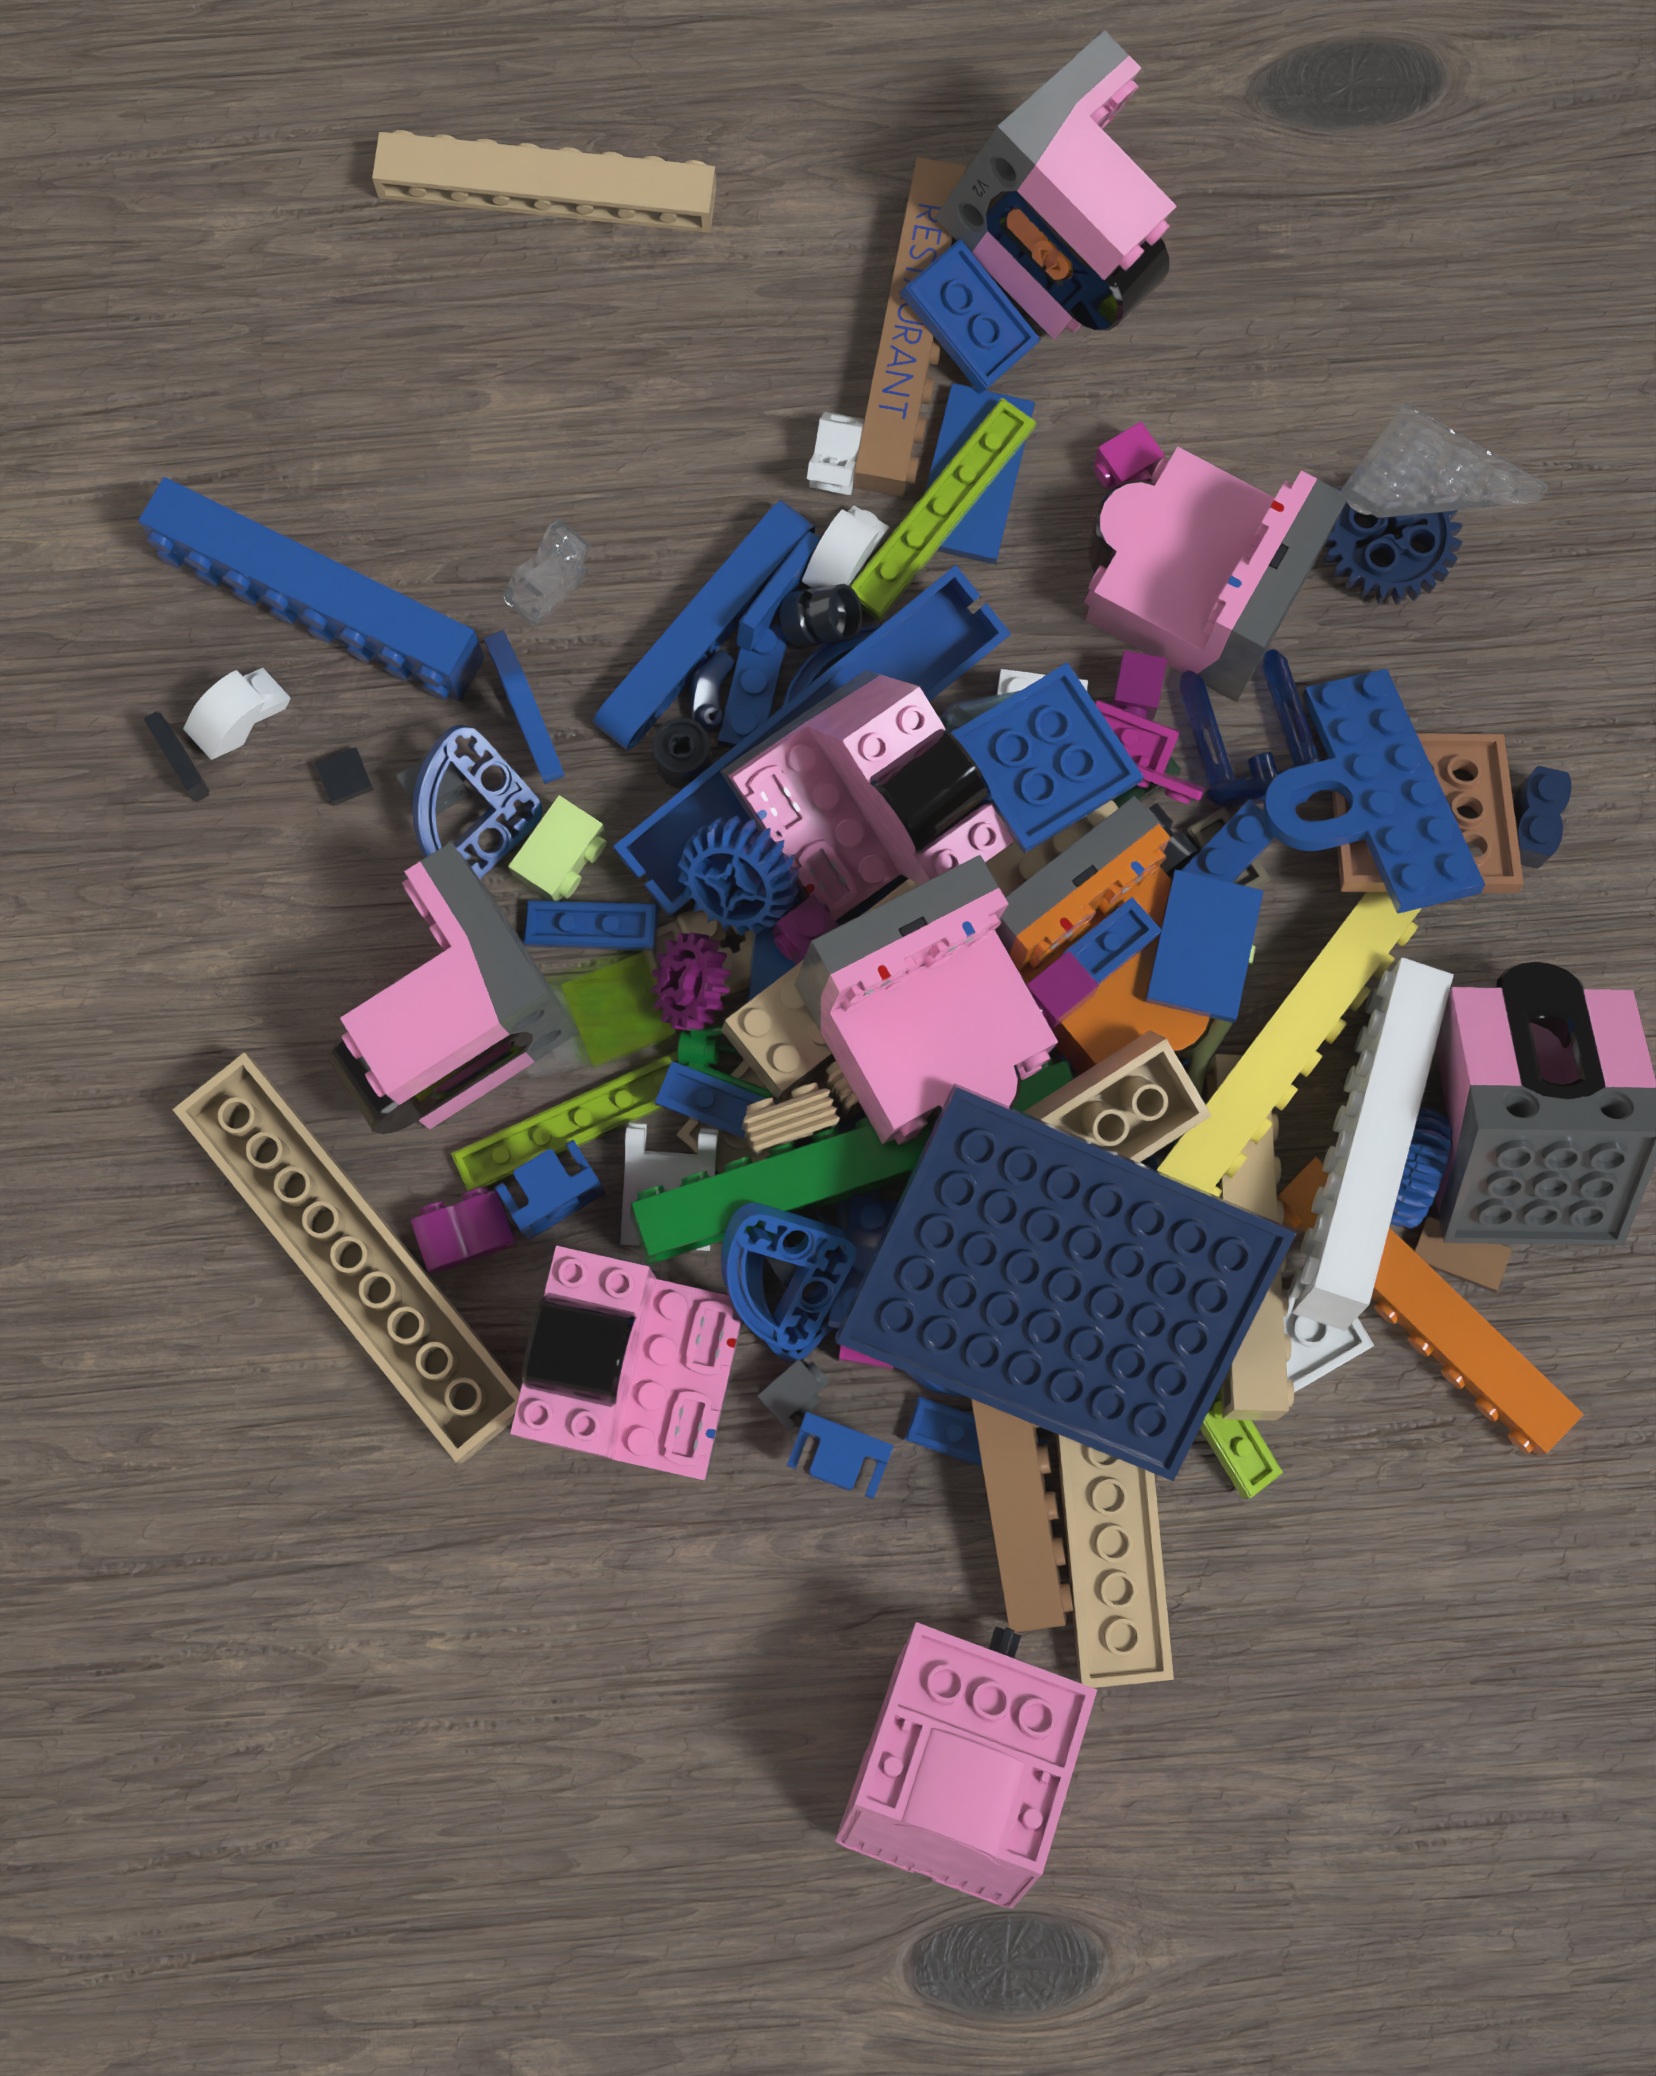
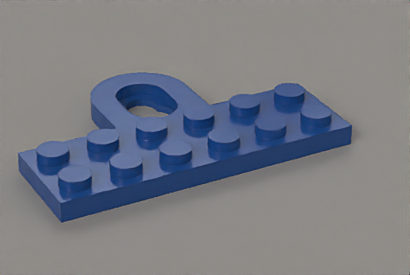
[1263,668,1485,914]

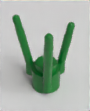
[678,1025,773,1099]

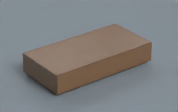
[1413,1216,1513,1292]

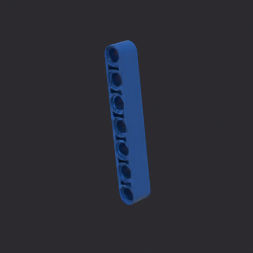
[593,500,816,751]

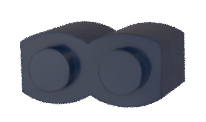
[1514,766,1571,869]

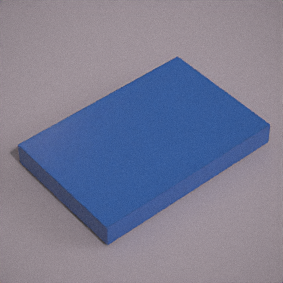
[899,239,1041,394]
[1145,869,1264,1023]

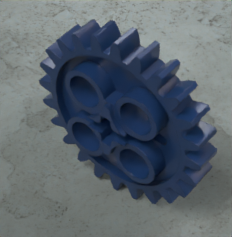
[1324,465,1462,605]

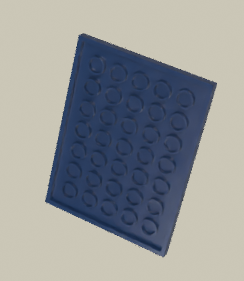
[835,1083,1296,1481]

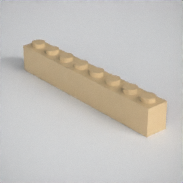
[372,130,716,233]
[1205,1054,1294,1421]

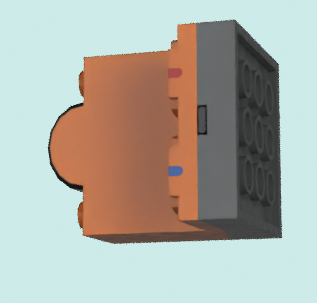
[995,796,1213,1076]

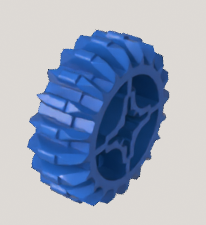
[678,816,800,936]
[1390,1107,1452,1229]

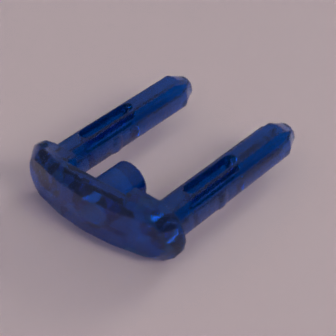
[1179,649,1326,807]

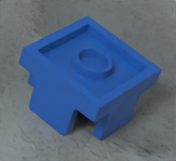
[495,1140,606,1240]
[787,1412,894,1500]

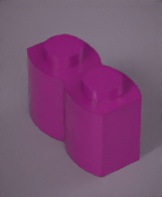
[411,1187,517,1275]

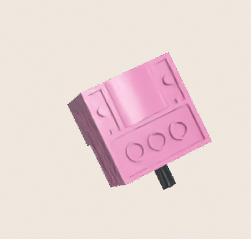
[835,1622,1097,1908]

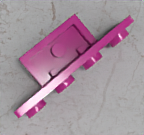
[1096,700,1205,804]

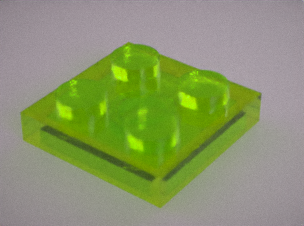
[561,952,677,1069]

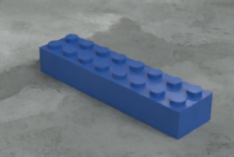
[138,477,485,702]

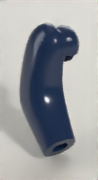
[690,649,735,731]

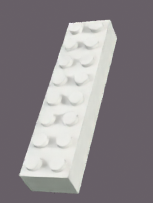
[1289,957,1454,1331]

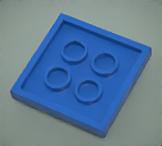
[949,662,1144,854]

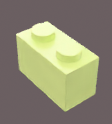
[508,795,607,901]

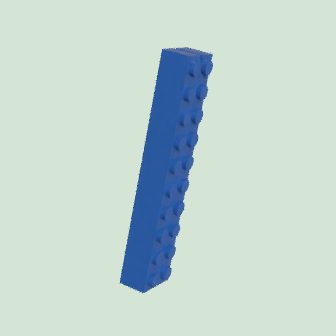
[612,565,1011,917]

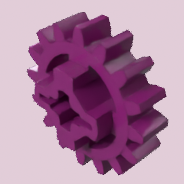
[651,932,731,1030]

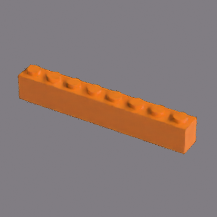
[1277,1157,1584,1455]

